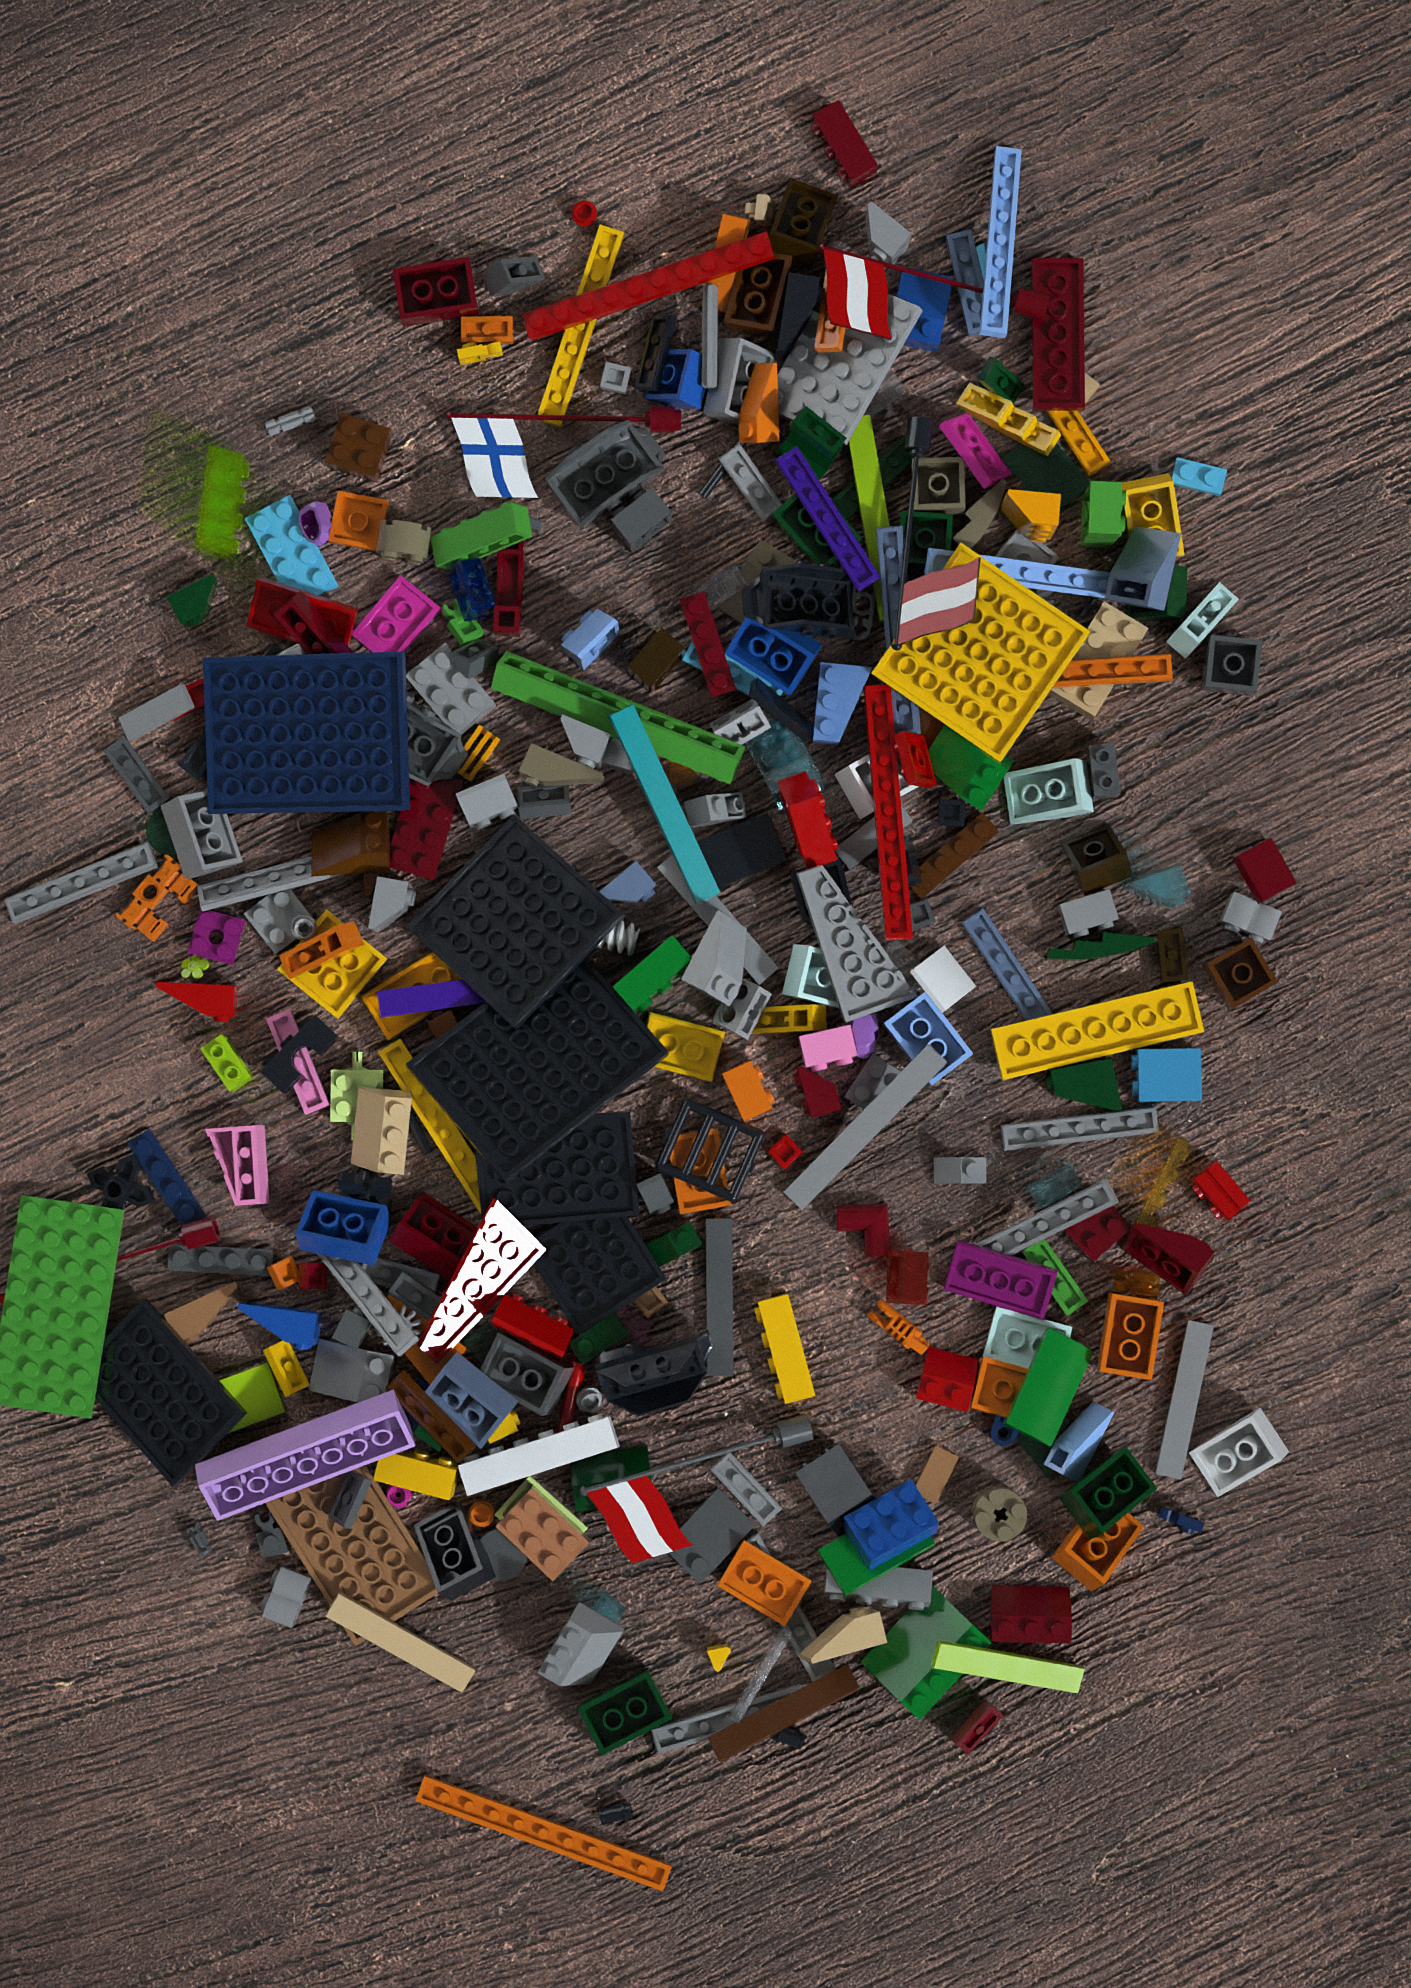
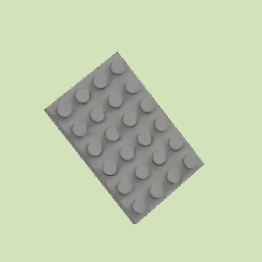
[777,294,922,445]

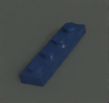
[127,1129,207,1226]

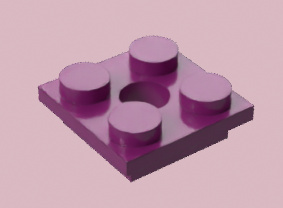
[187,908,246,965]

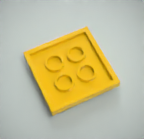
[277,909,387,1019]

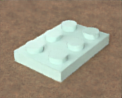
[983,1307,1072,1369]

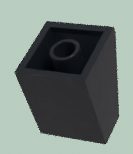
[796,1444,876,1537]

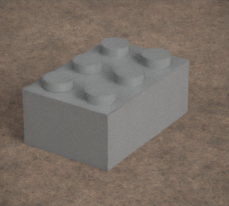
[406,643,496,735]

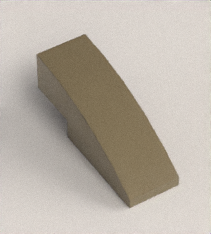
[951,479,1006,550]

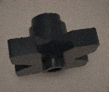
[87,1153,155,1210]
[338,1168,392,1216]

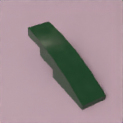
[1046,932,1155,961]

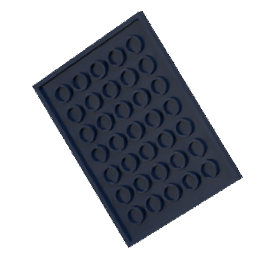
[203,652,410,814]

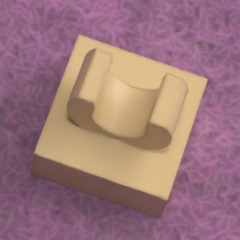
[745,194,775,227]

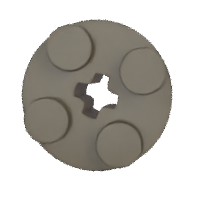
[376,520,431,566]
[972,1486,1027,1542]

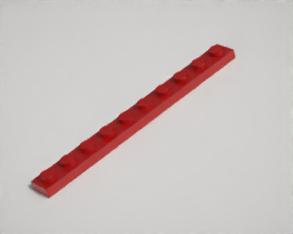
[522,232,775,341]
[863,685,913,941]

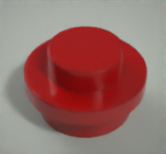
[571,201,597,227]

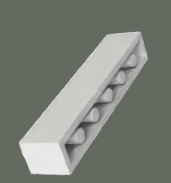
[458,1413,620,1496]

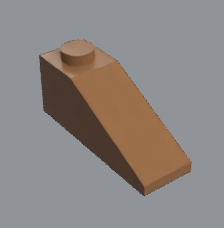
[164,1281,241,1344]

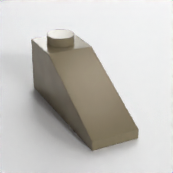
[519,743,604,787]

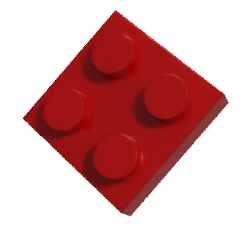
[895,731,937,788]

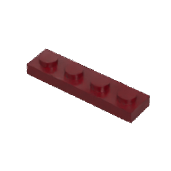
[680,591,736,699]

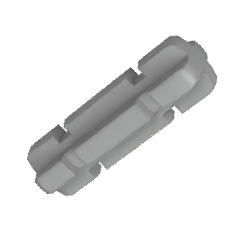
[265,406,316,436]

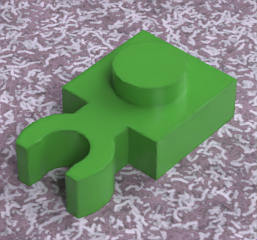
[441,599,484,646]

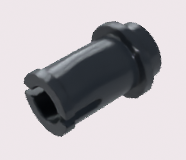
[770,1728,805,1750]
[599,1801,633,1825]

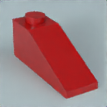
[156,982,238,1023]

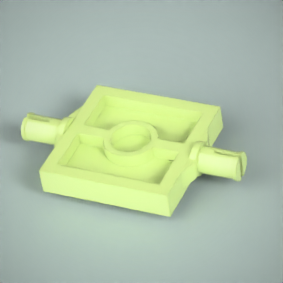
[330,1052,383,1140]

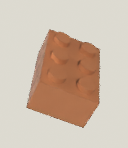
[495,1485,591,1581]

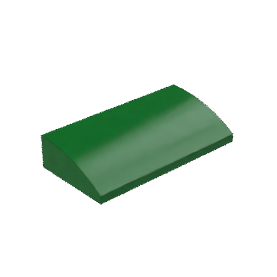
[1003,1328,1094,1447]

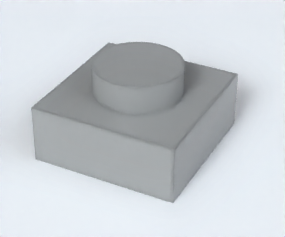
[600,362,631,395]

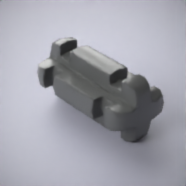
[186,1524,212,1557]

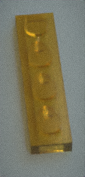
[1131,1137,1191,1230]

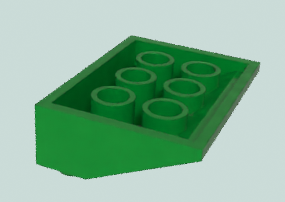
[860,1585,992,1720]

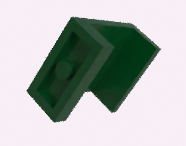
[774,406,847,480]

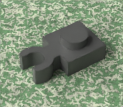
[255,1510,289,1559]

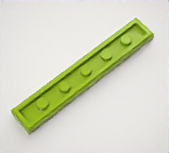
[931,1640,1085,1693]

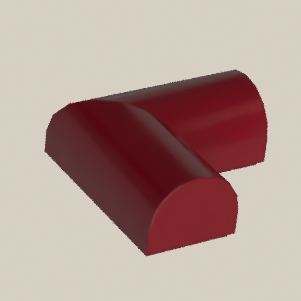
[836,1203,891,1257]

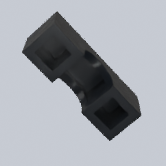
[260,1015,340,1094]

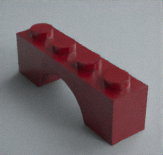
[493,540,526,637]

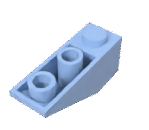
[1044,1401,1114,1481]

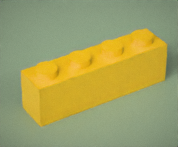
[754,1293,815,1404]

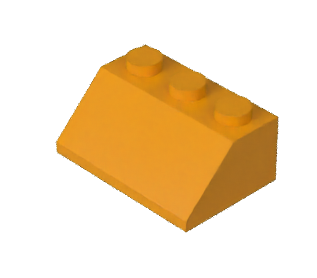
[1001,489,1061,543]

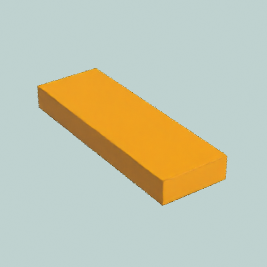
[1047,411,1111,477]

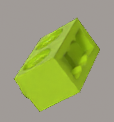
[200,1034,255,1092]

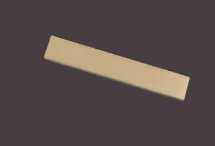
[326,1592,476,1693]

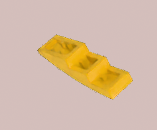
[956,383,1061,456]

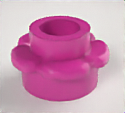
[386,1485,411,1508]

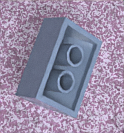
[425,1352,519,1449]

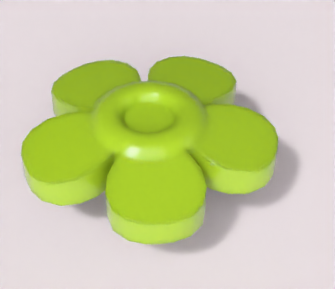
[181,955,209,980]

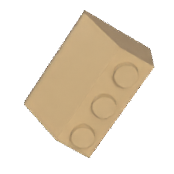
[351,1087,412,1175]

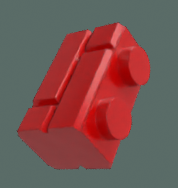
[1190,1161,1251,1221]

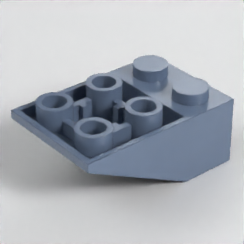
[1104,526,1181,611]

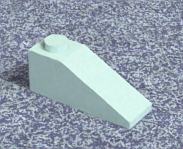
[1166,582,1239,659]

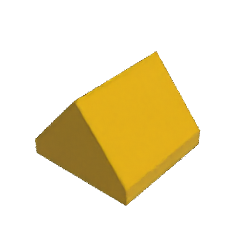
[707,1643,731,1672]

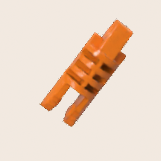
[867,1299,930,1355]

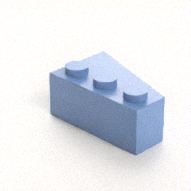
[812,662,872,746]

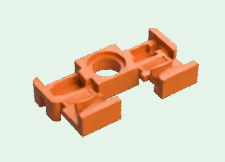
[116,855,199,942]

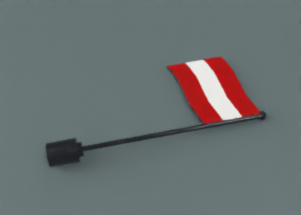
[892,416,981,651]

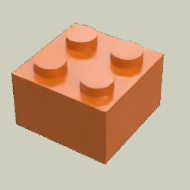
[722,1061,775,1122]

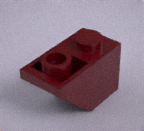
[793,1067,842,1118]

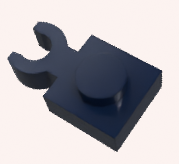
[1156,1506,1205,1535]

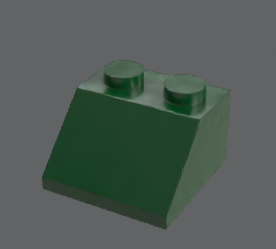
[1126,564,1187,621]

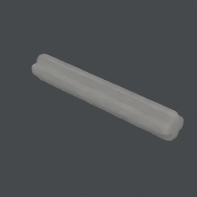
[702,284,718,389]

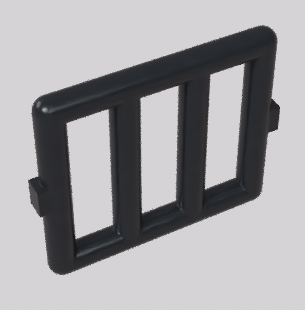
[655,1098,765,1202]

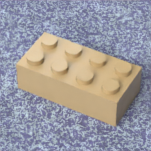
[1048,601,1149,721]

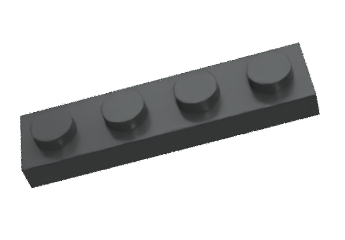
[167,1244,274,1276]

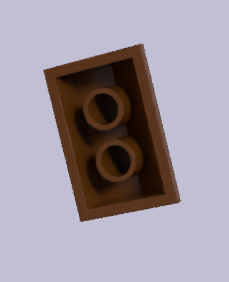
[724,253,792,335]

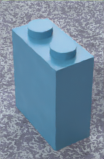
[1131,1048,1202,1102]

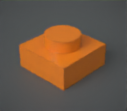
[267,1256,299,1291]

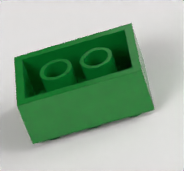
[613,935,692,1013]

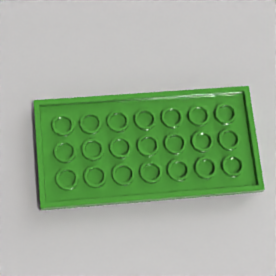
[0,1195,125,1418]

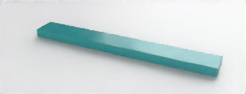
[608,704,720,904]

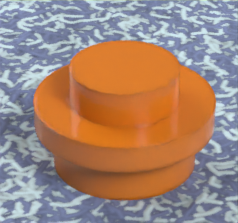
[469,1500,495,1527]

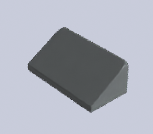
[449,638,499,679]
[517,785,571,819]

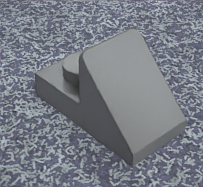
[933,1157,986,1184]

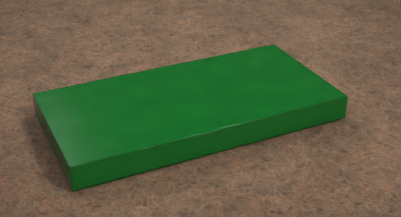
[817,1534,935,1597]

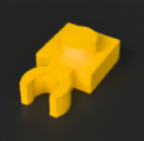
[457,341,503,365]

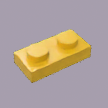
[263,1340,310,1397]

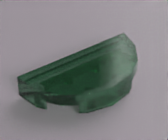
[146,807,177,857]

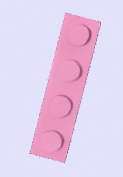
[266,1009,330,1115]

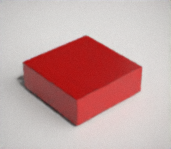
[767,1133,803,1170]

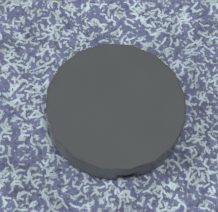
[480,1528,527,1581]

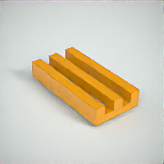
[457,725,501,783]

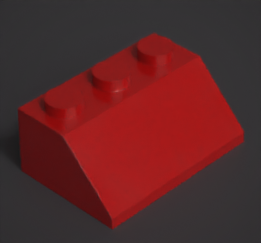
[489,1292,574,1359]

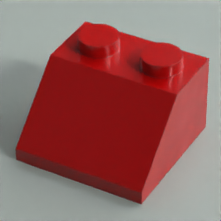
[915,1347,979,1412]

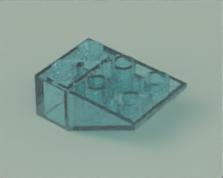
[745,720,825,810]

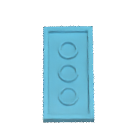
[245,495,339,596]

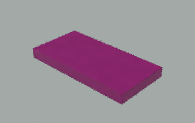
[943,1240,1058,1320]

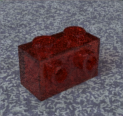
[886,1251,929,1305]

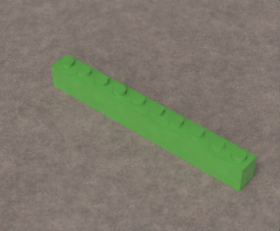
[491,651,745,784]

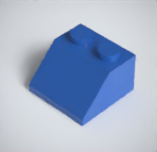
[644,349,706,409]

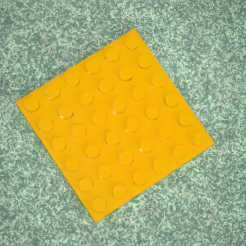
[872,543,1091,762]

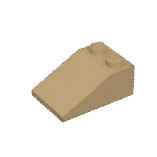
[799,1605,887,1664]

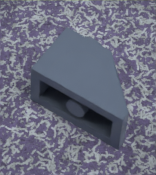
[600,861,657,903]

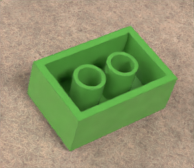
[1080,481,1126,549]

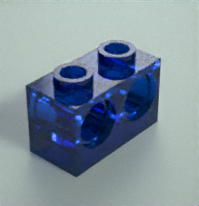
[449,558,495,622]

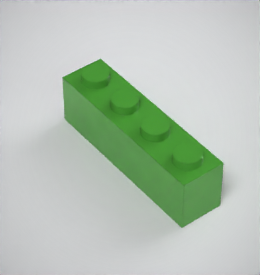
[431,501,532,571]

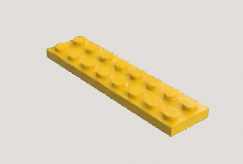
[990,981,1204,1080]

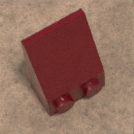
[1122,1223,1215,1296]

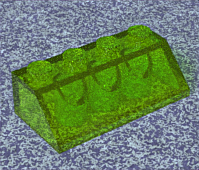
[195,445,250,561]

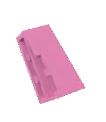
[205,1125,270,1206]

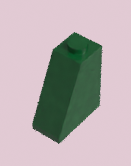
[1045,1058,1122,1111]

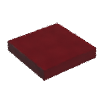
[1233,838,1297,904]

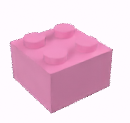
[798,1025,857,1072]

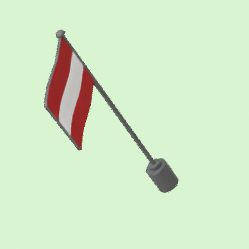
[580,1414,813,1563]

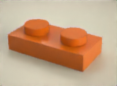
[461,316,513,345]

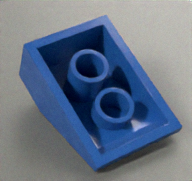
[897,267,953,353]
[238,1302,323,1350]

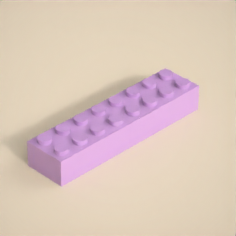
[195,1389,415,1521]

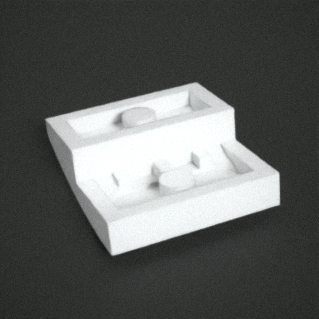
[910,946,976,1013]

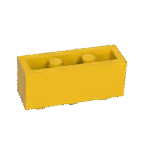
[373,1450,460,1500]

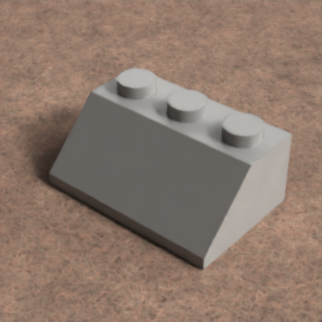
[703,338,776,425]
[161,791,243,879]
[537,1602,624,1686]

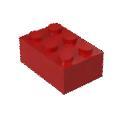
[776,771,839,869]

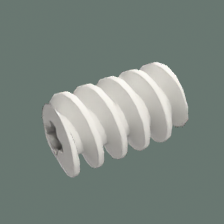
[597,920,640,956]

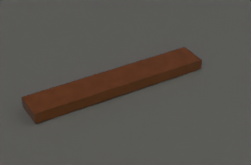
[707,1664,860,1762]

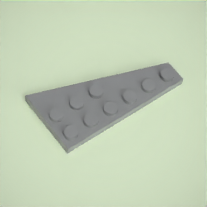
[796,865,918,1022]

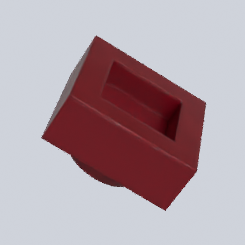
[299,1263,327,1289]

